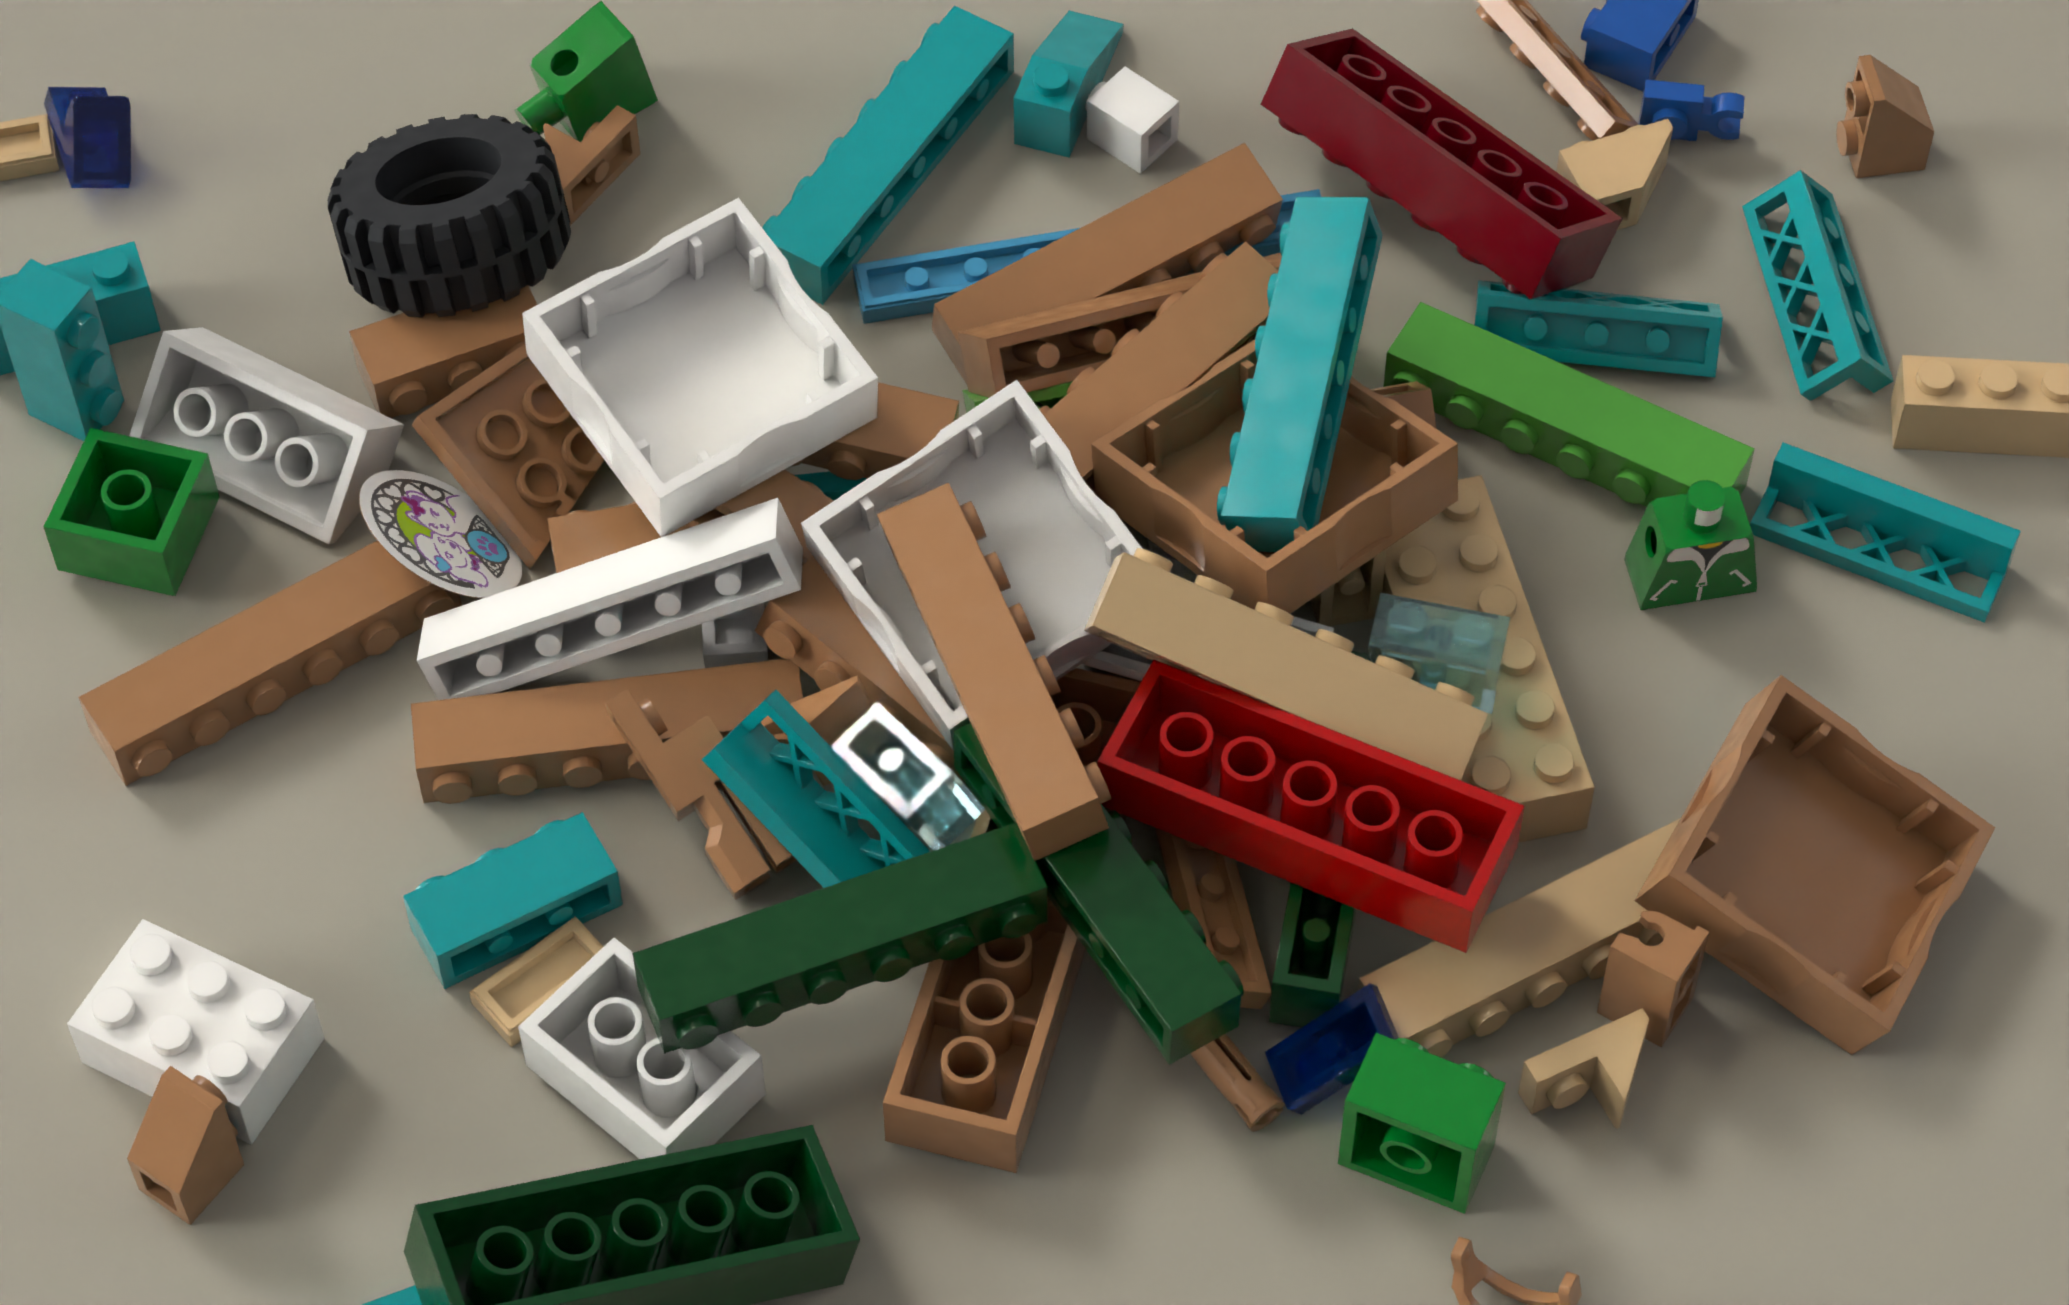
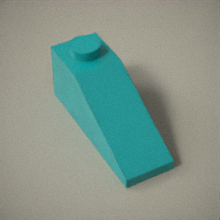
[1013,10,1124,158]

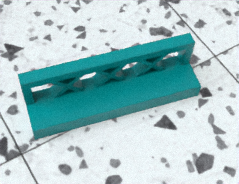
[1742,170,1894,401]
[1474,280,1723,378]
[1750,442,2021,623]
[701,690,930,888]

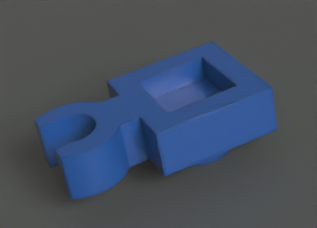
[1639,79,1745,141]

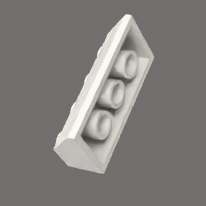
[129,327,404,544]

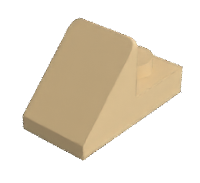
[1518,1008,1649,1129]

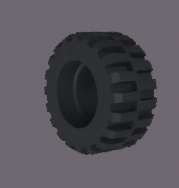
[327,114,571,318]

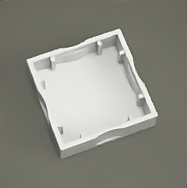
[522,197,878,537]
[801,380,1142,751]

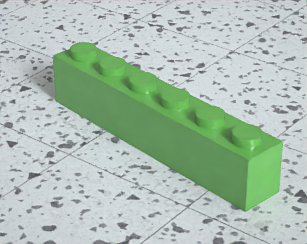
[1383,302,1755,507]

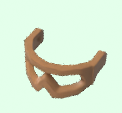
[1451,1237,1582,1305]

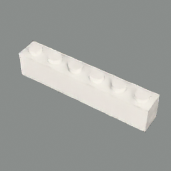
[417,498,803,700]

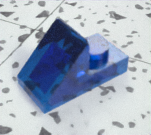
[44,87,131,188]
[1265,983,1399,1115]

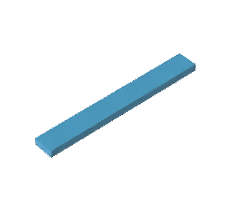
[852,189,1321,324]

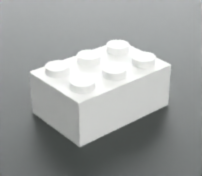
[67,919,324,1145]
[518,938,766,1159]

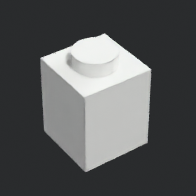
[1085,66,1179,174]

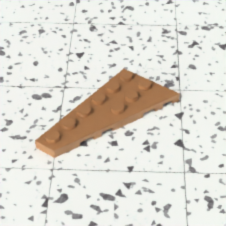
[412,344,604,570]

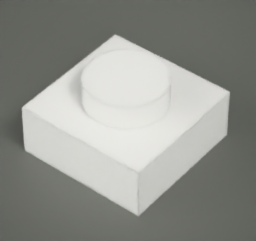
[702,603,768,668]

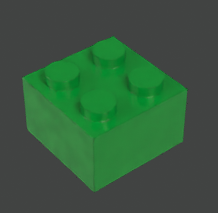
[43,428,220,596]
[1338,1033,1506,1214]

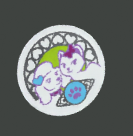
[359,470,522,598]

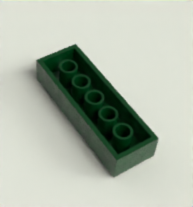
[404,1125,860,1305]

